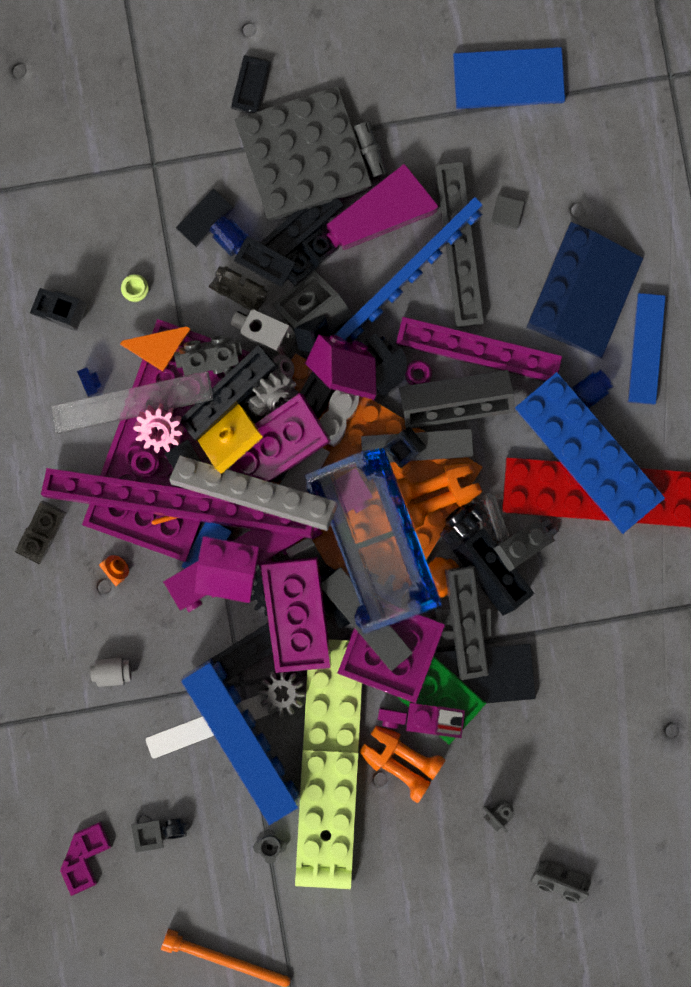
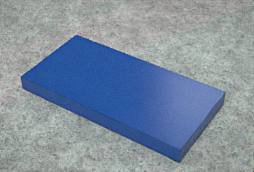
[453,47,565,109]

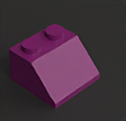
[305,334,376,400]
[195,537,260,603]

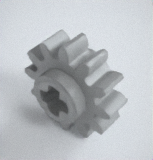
[250,372,298,418]

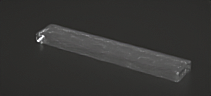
[51,371,213,434]

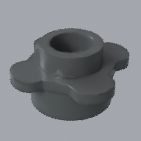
[253,830,287,864]

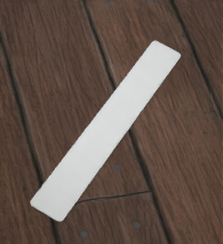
[146,682,301,758]

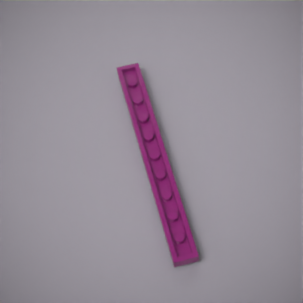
[41,468,314,538]

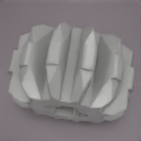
[258,672,306,717]

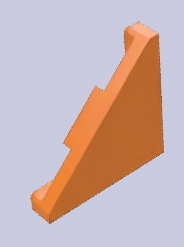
[120,326,191,372]

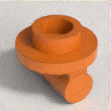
[99,555,129,586]

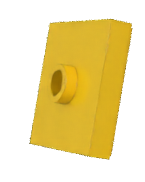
[198,404,263,474]

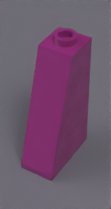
[326,164,438,250]

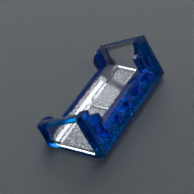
[304,447,442,634]

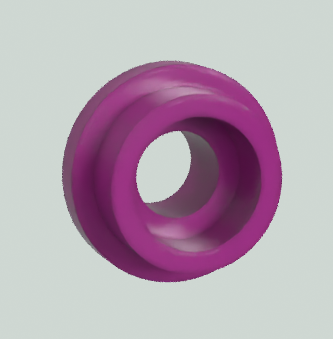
[405,360,432,385]
[131,449,159,477]

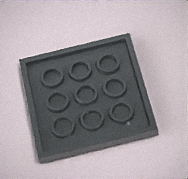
[235,86,372,222]

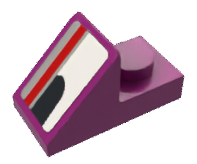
[406,703,465,738]

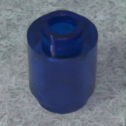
[209,216,249,256]
[572,369,614,409]

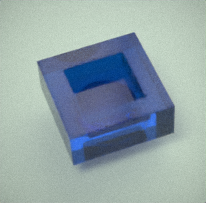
[77,367,103,399]

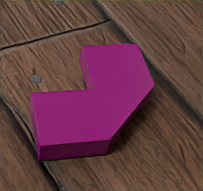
[60,822,112,896]

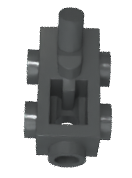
[174,335,242,376]

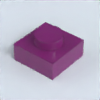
[377,708,407,729]

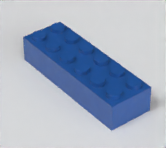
[181,659,300,826]

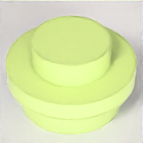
[121,274,149,302]

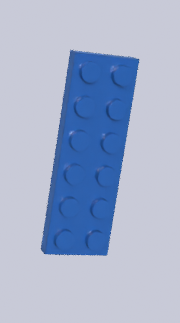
[514,372,665,534]

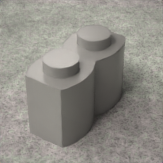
[319,390,359,447]

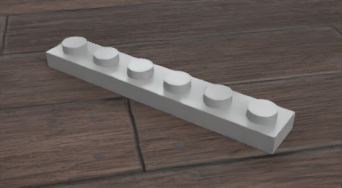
[170,456,337,531]

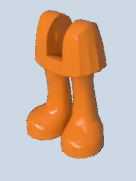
[396,463,482,529]
[359,726,446,804]

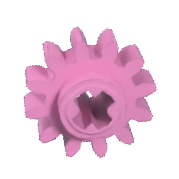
[133,403,184,453]

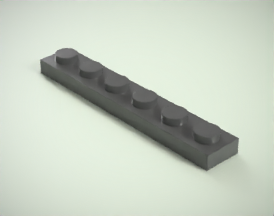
[435,162,484,328]

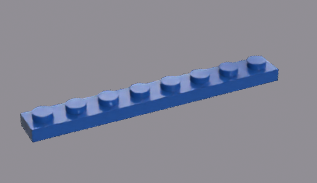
[335,197,483,342]

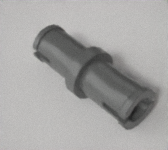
[354,121,388,179]

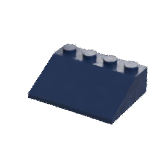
[526,222,643,359]

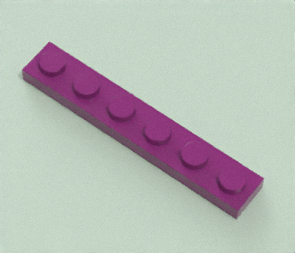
[396,317,562,382]

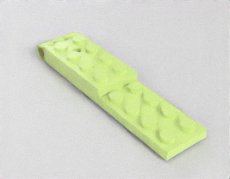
[295,639,362,889]

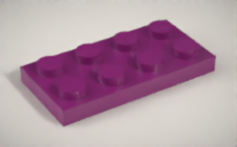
[227,394,331,482]
[261,557,332,673]

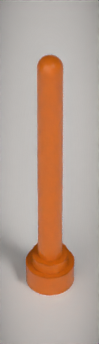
[161,928,291,987]

